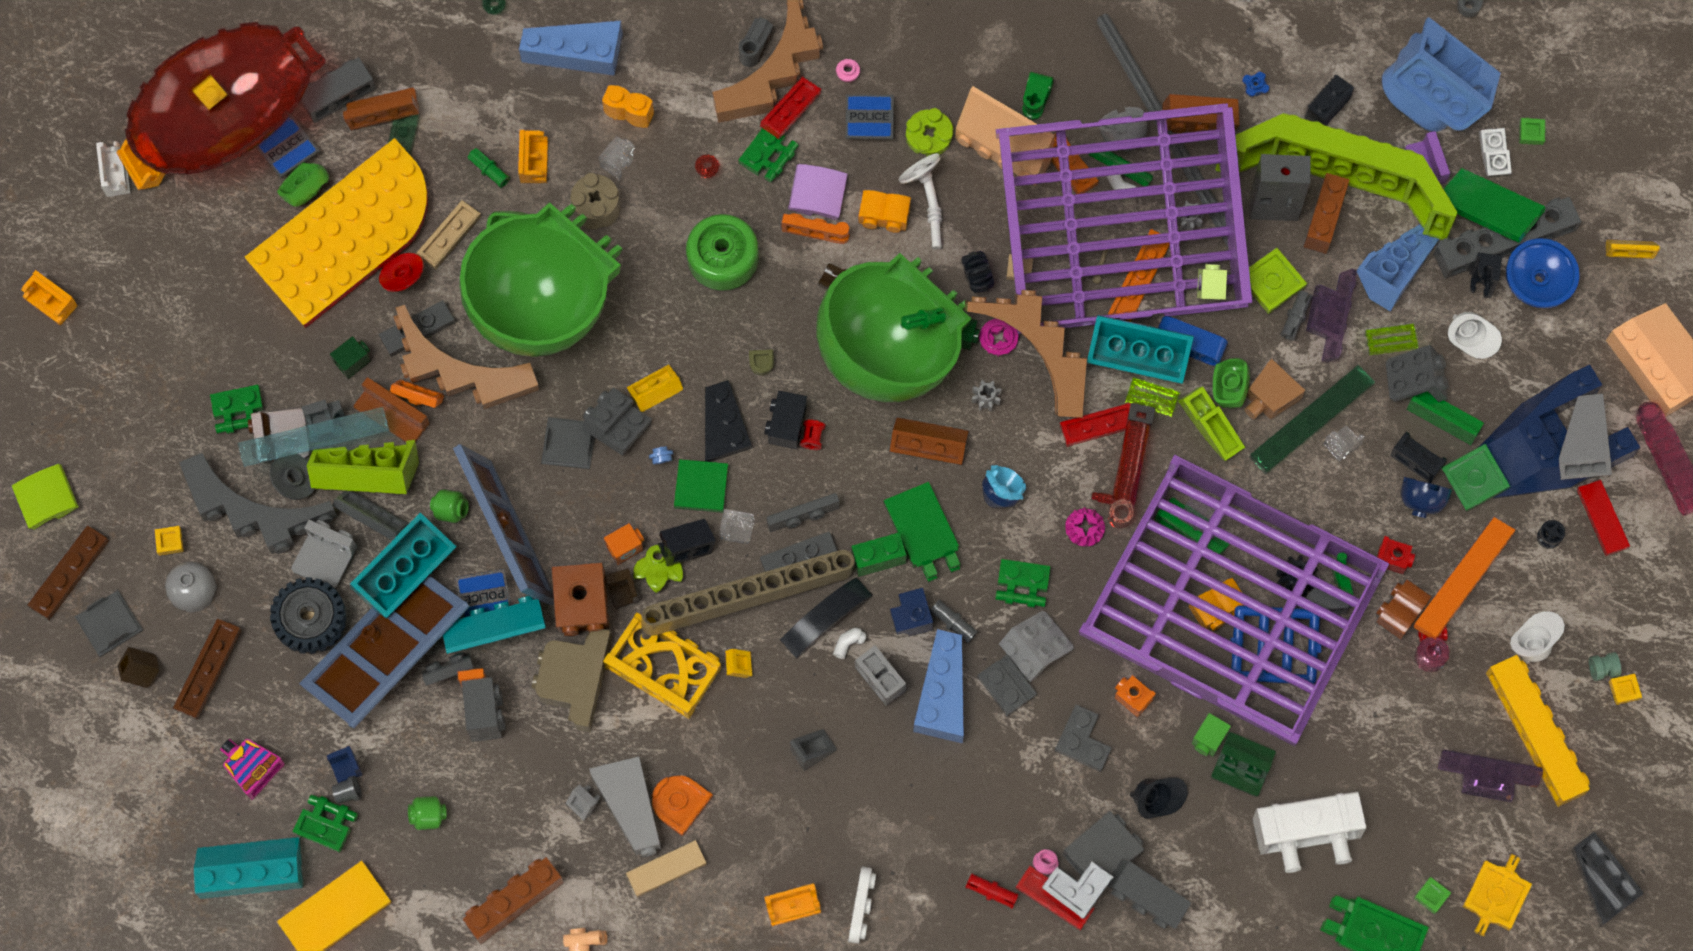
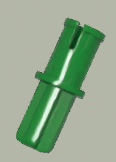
[468,148,510,188]
[900,307,946,330]

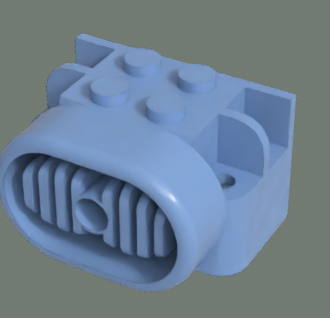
[1382,17,1501,132]

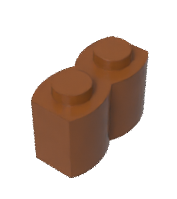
[1376,580,1432,640]

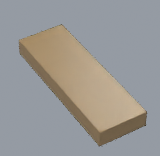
[416,200,481,270]
[626,840,707,897]

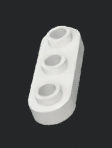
[849,866,876,944]

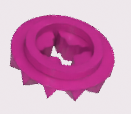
[979,319,1018,357]
[1065,507,1105,547]

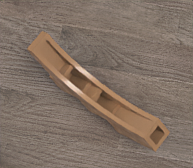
[713,0,823,123]
[965,290,1087,418]
[393,305,539,409]

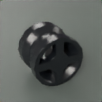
[1537,520,1565,549]

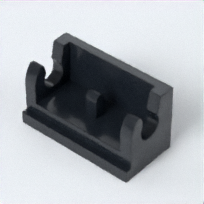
[1469,252,1502,298]
[1390,431,1447,483]
[658,518,716,566]

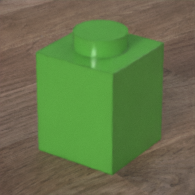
[1191,713,1231,757]

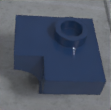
[890,588,933,637]

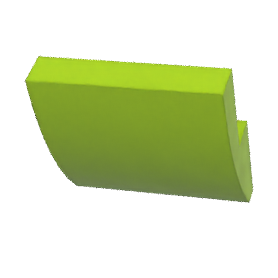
[12,464,78,530]

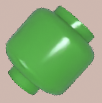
[430,489,469,523]
[408,796,446,830]

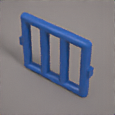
[1230,605,1321,684]

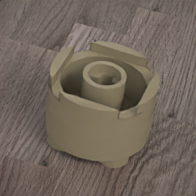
[570,173,620,230]

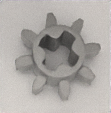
[1177,201,1204,230]
[972,380,1001,411]

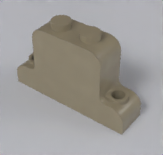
[532,629,612,733]

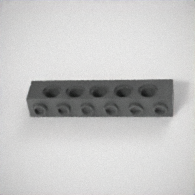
[1433,197,1582,279]

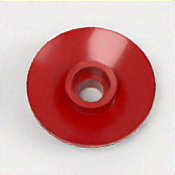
[379,253,424,292]

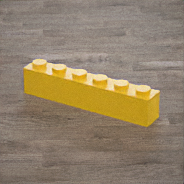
[1486,655,1590,807]

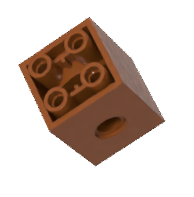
[552,563,610,637]

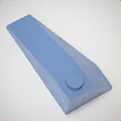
[1357,224,1439,311]

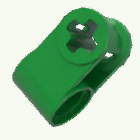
[1022,72,1054,120]

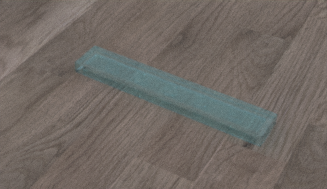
[237,407,389,467]

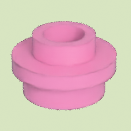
[836,59,860,82]
[1033,850,1059,874]

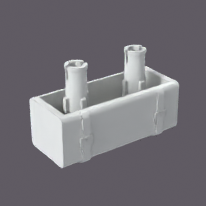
[1253,792,1366,873]

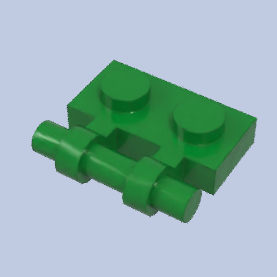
[738,128,799,183]
[210,385,264,434]
[995,559,1050,608]
[292,794,358,853]

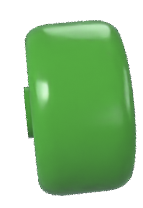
[686,214,759,291]

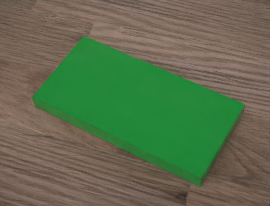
[1444,168,1545,243]

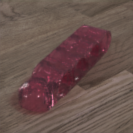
[1636,401,1693,516]

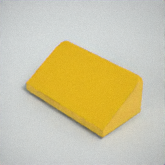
[1606,240,1660,259]
[626,365,683,412]

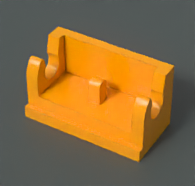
[518,130,548,183]
[116,133,168,190]
[21,270,78,325]
[764,883,821,927]

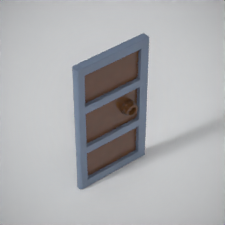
[453,444,554,605]
[299,576,470,728]

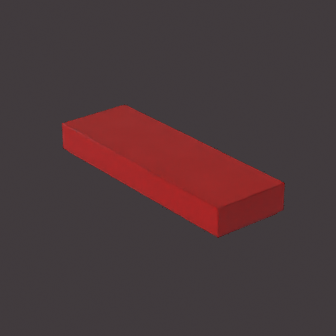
[760,77,822,139]
[1060,403,1137,447]
[1577,480,1630,556]

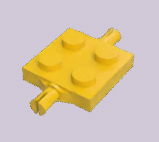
[1462,854,1532,936]

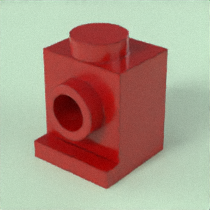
[1377,536,1415,574]

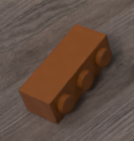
[1162,94,1240,133]
[1304,173,1350,254]

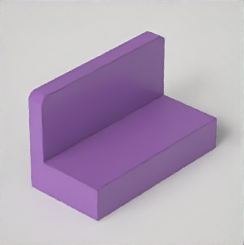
[1405,131,1450,184]

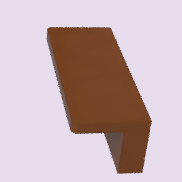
[343,87,419,130]
[354,377,430,442]
[889,418,969,465]

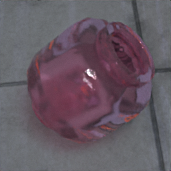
[1414,637,1450,672]

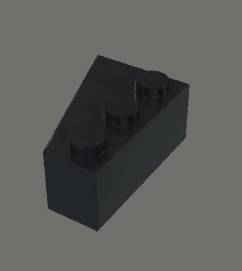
[1571,832,1644,927]

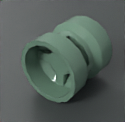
[1589,652,1621,681]

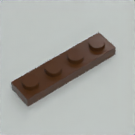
[27,525,109,621]
[173,618,241,720]

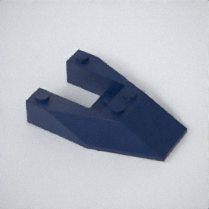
[1479,364,1640,499]

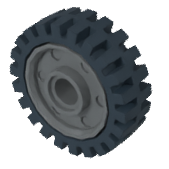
[270,577,347,654]

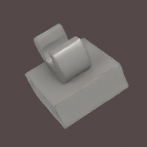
[566,785,600,821]

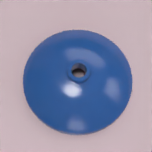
[1506,238,1579,308]

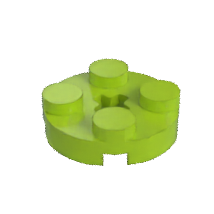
[906,108,953,156]

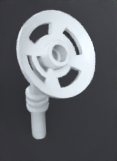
[899,153,942,249]

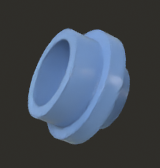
[649,446,673,465]

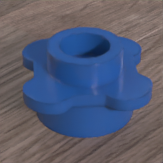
[1242,72,1269,97]

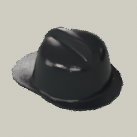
[1130,777,1188,819]

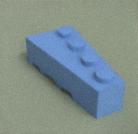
[519,21,623,75]
[913,629,963,743]

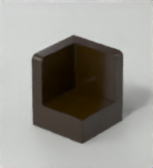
[605,568,639,609]
[117,647,160,688]

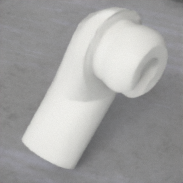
[1107,175,1137,190]
[833,628,866,659]

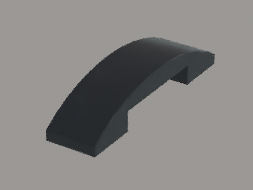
[780,577,872,659]

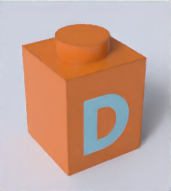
[604,523,644,565]

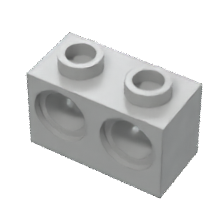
[855,645,906,706]

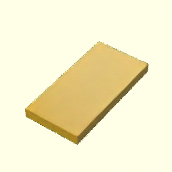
[277,861,392,951]

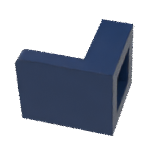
[326,746,363,783]

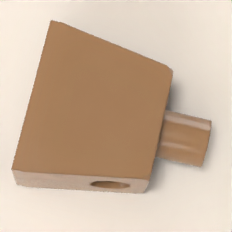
[1244,359,1305,419]

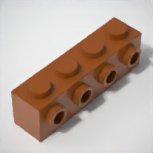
[463,857,564,945]

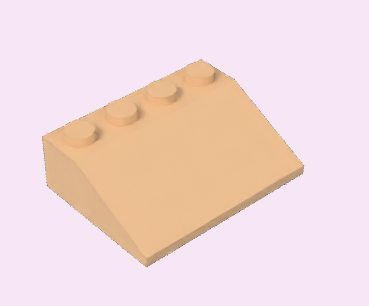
[955,86,1055,186]
[1606,303,1693,418]

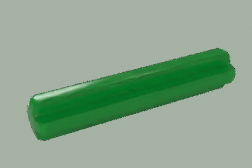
[1088,151,1153,187]

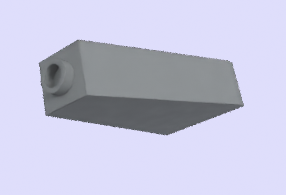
[1559,394,1612,480]
[590,757,661,857]

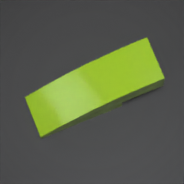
[1178,386,1245,461]

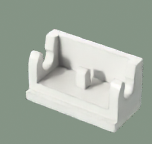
[96,141,131,197]

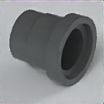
[332,775,362,803]

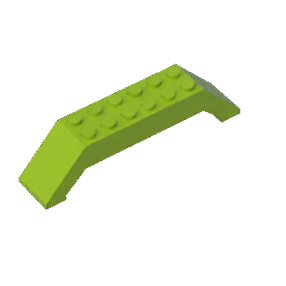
[1215,113,1457,240]

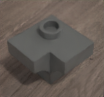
[302,400,345,445]

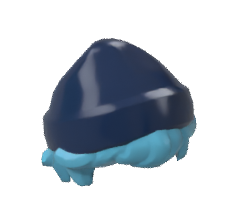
[982,465,1026,509]

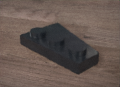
[705,380,752,462]

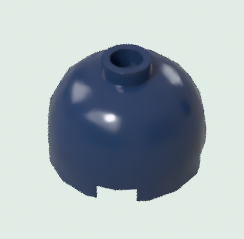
[1400,477,1452,518]

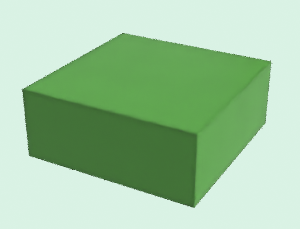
[1519,118,1545,145]
[1414,877,1451,914]

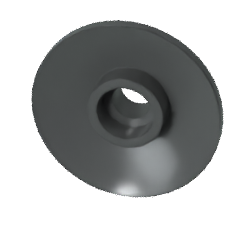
[270,453,314,500]

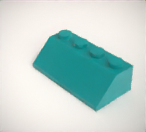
[1087,315,1194,384]
[350,512,456,619]
[443,596,546,654]
[194,837,303,899]

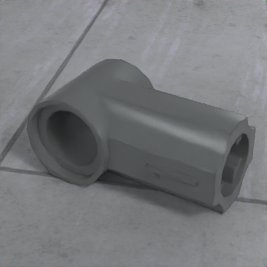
[739,17,774,67]

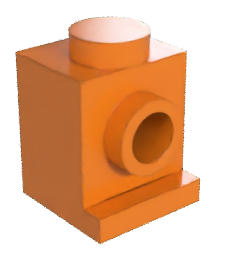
[1115,675,1156,718]

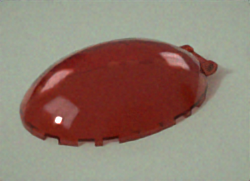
[125,21,326,175]

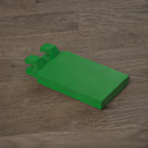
[883,482,960,583]
[1320,895,1429,951]

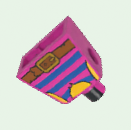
[220,739,285,800]

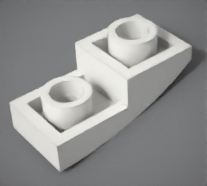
[1479,128,1512,176]

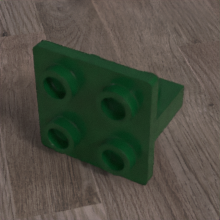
[1211,732,1276,797]

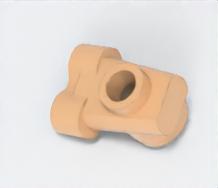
[563,928,608,951]

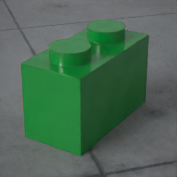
[851,532,906,577]

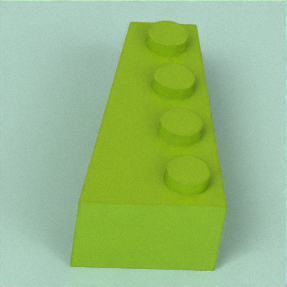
[306,440,419,494]

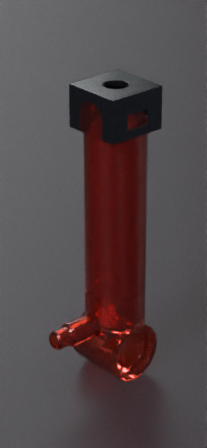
[1091,403,1155,528]

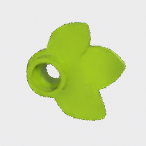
[633,545,683,593]

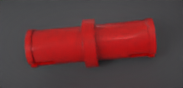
[965,873,1018,909]

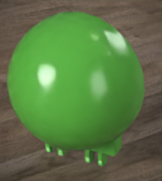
[459,202,623,357]
[816,253,972,403]

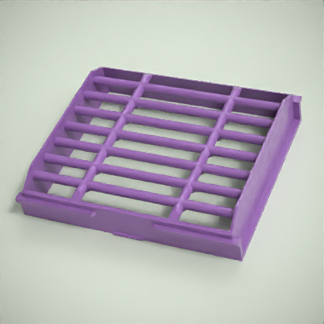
[995,104,1252,333]
[1079,455,1389,746]

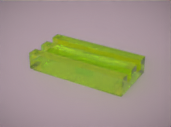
[1365,324,1418,355]
[1125,378,1180,417]

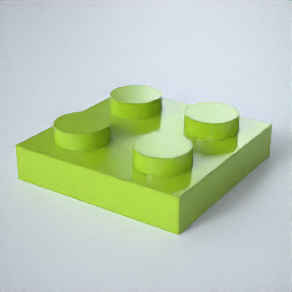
[1249,248,1307,314]

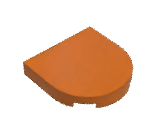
[652,775,713,836]

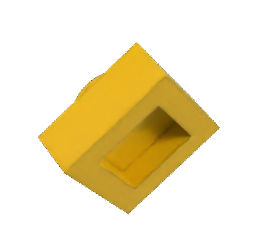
[192,75,227,109]
[155,526,184,556]
[725,649,752,678]
[1609,674,1642,705]

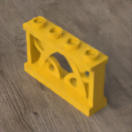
[603,612,721,719]

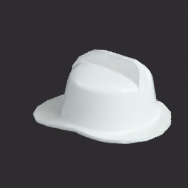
[1448,312,1502,359]
[1510,612,1565,664]

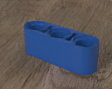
[1158,316,1228,366]

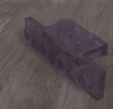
[1306,268,1357,363]
[1437,750,1543,802]

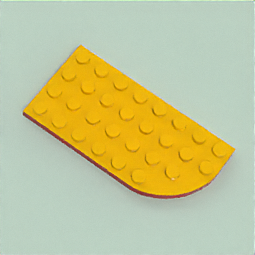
[245,138,428,328]

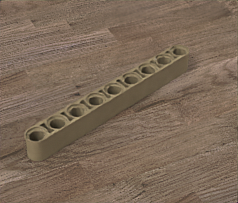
[641,550,855,636]

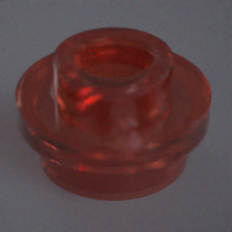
[695,154,719,178]

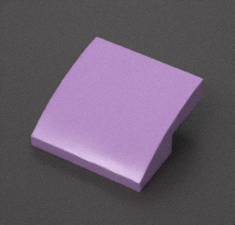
[788,164,847,220]

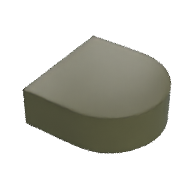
[749,349,774,376]

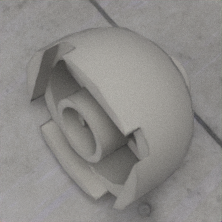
[1099,107,1148,151]
[165,561,217,613]

